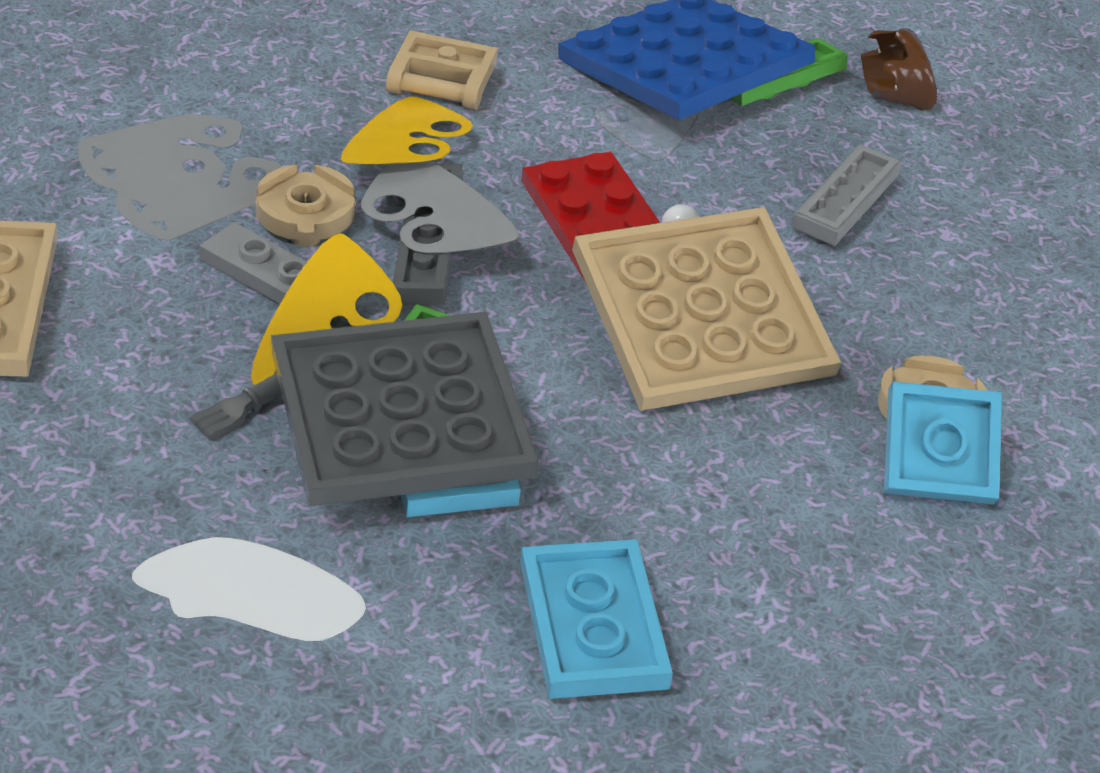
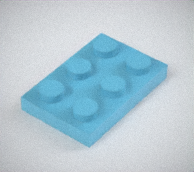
[520,539,673,699]

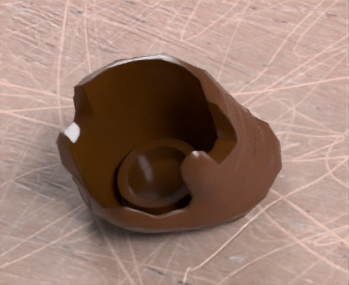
[861,28,937,110]

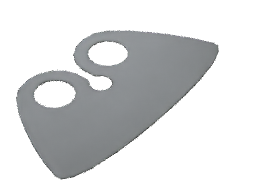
[361,161,519,253]

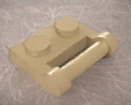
[386,30,498,110]

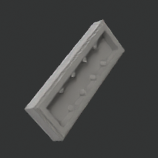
[792,145,901,246]
[199,222,307,304]

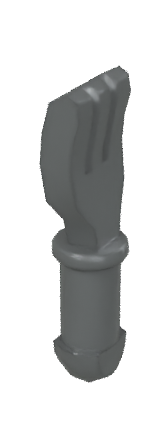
[190,370,282,441]

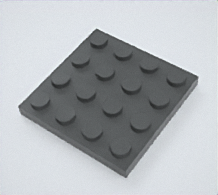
[271,312,538,507]

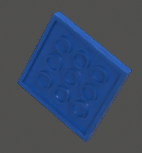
[558,0,815,120]

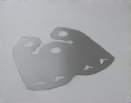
[78,114,281,241]

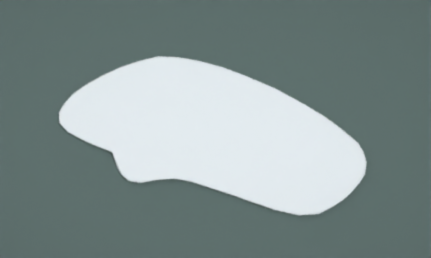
[132,537,366,641]

